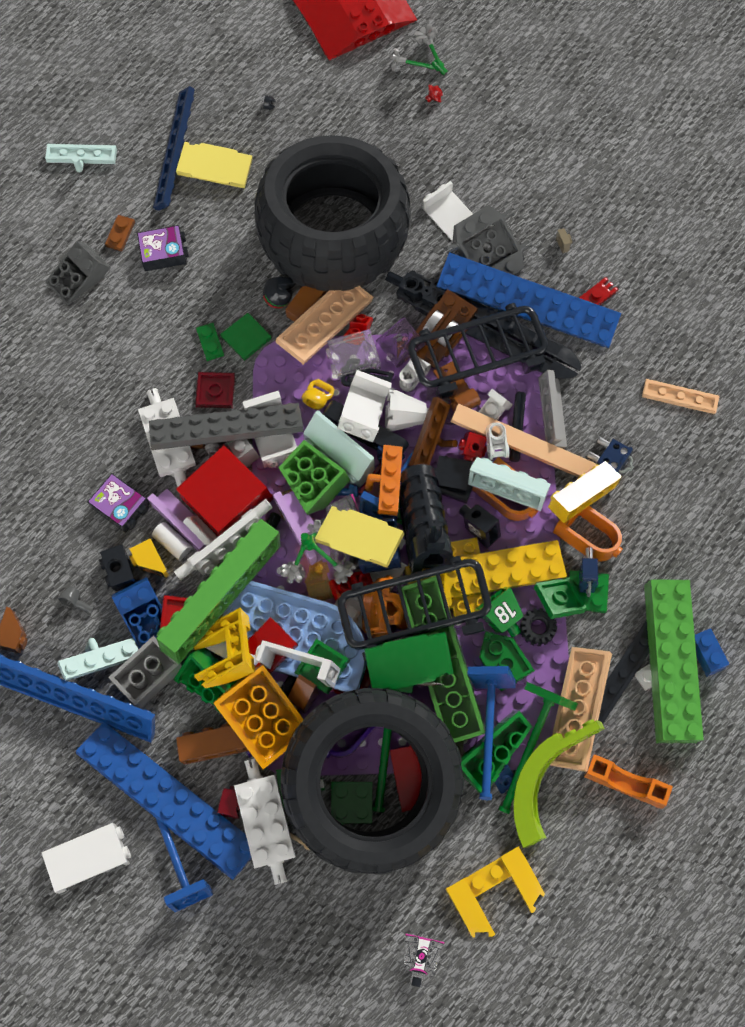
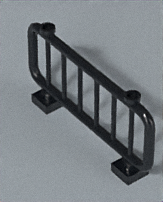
[408,303,548,399]
[337,556,492,661]

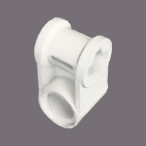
[399,357,431,392]
[486,422,509,460]

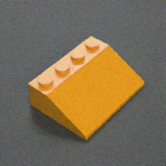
[213,664,304,769]

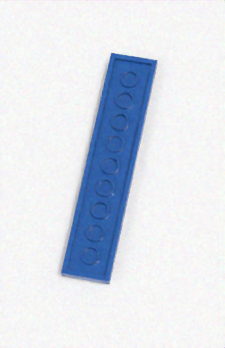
[437,252,621,348]
[0,654,155,743]
[76,722,252,880]

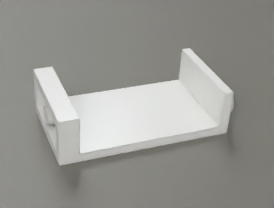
[422,181,490,243]
[337,370,392,442]
[243,391,298,468]
[255,640,340,688]
[42,823,131,894]

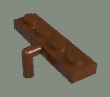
[408,397,458,466]

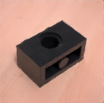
[99,544,136,592]

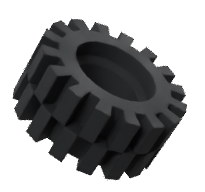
[520,608,557,646]

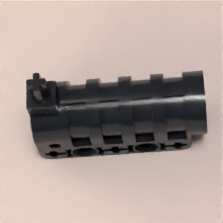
[399,464,454,573]

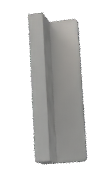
[538,370,567,448]

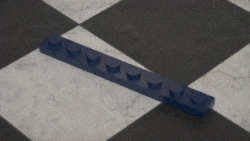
[153,86,195,211]

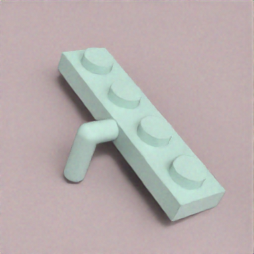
[45,144,117,172]
[58,638,138,681]

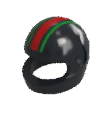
[263,277,294,309]

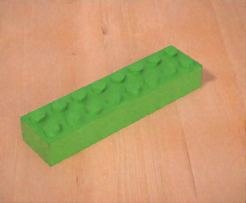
[156,519,280,664]
[401,576,485,743]
[644,579,704,743]

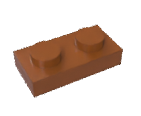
[105,215,135,251]

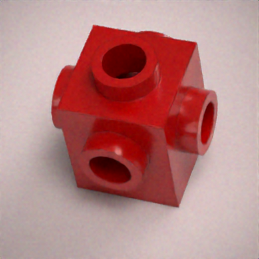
[458,432,487,462]

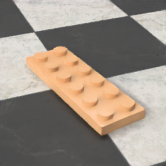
[276,286,373,365]
[550,647,612,772]

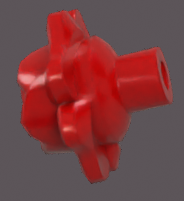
[425,84,443,103]

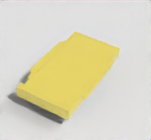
[176,142,253,189]
[315,506,404,568]

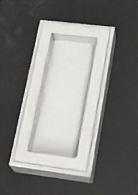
[183,516,217,546]

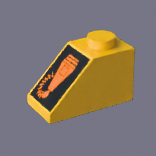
[129,539,169,578]

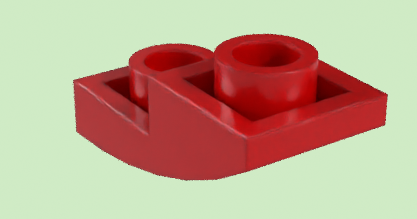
[343,314,373,346]
[329,571,373,601]

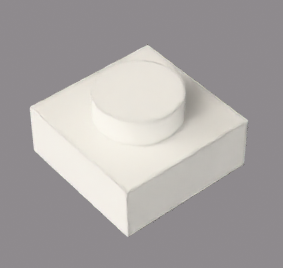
[635,664,652,691]

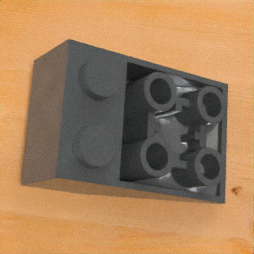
[46,241,111,305]

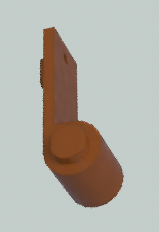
[433,361,481,411]

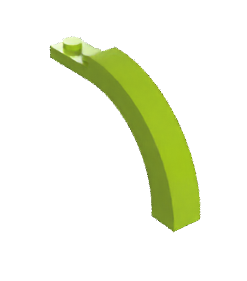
[514,719,605,848]

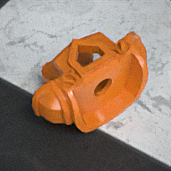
[362,575,407,638]

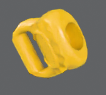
[302,379,334,410]

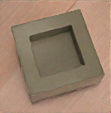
[556,228,572,253]

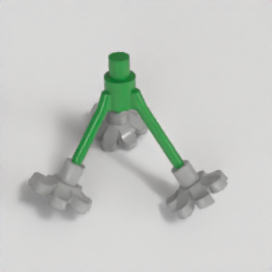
[391,24,448,75]
[280,520,356,584]

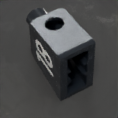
[459,504,501,549]

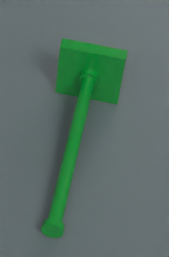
[498,682,578,814]
[371,685,413,812]

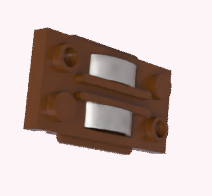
[405,289,478,370]

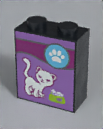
[137,225,189,272]
[87,473,150,533]

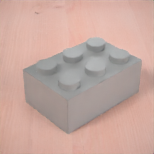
[108,636,182,709]

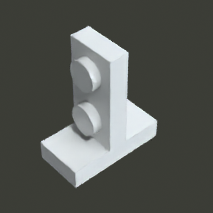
[474,389,513,434]

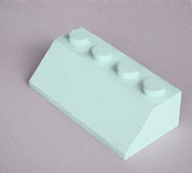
[303,410,375,488]
[468,457,551,511]

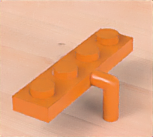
[365,445,403,516]

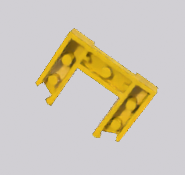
[194,607,255,688]
[446,846,545,938]

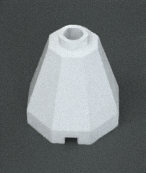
[385,390,429,431]

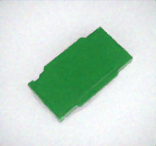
[364,632,454,689]

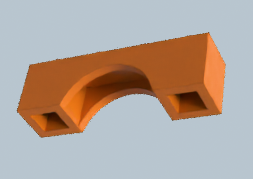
[584,754,673,809]

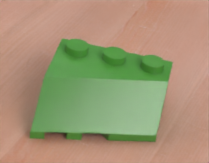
[278,440,350,515]

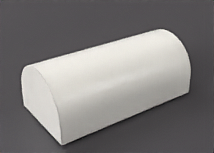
[152,522,193,561]

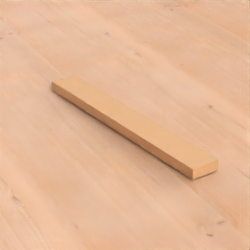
[451,403,596,477]

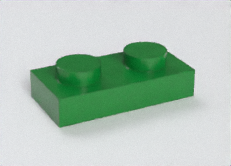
[196,323,224,361]

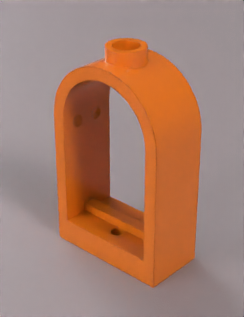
[472,457,539,521]
[553,506,623,562]

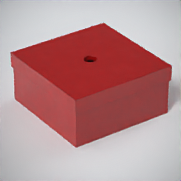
[176,445,274,537]

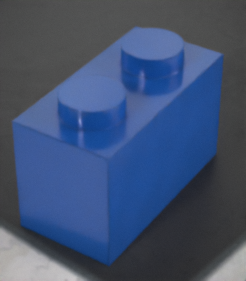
[695,628,729,677]

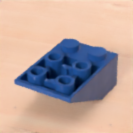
[112,577,162,648]

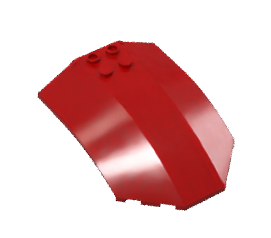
[293,0,417,61]

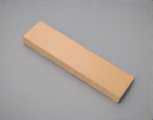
[642,379,719,414]

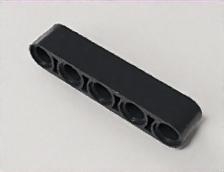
[322,400,409,455]

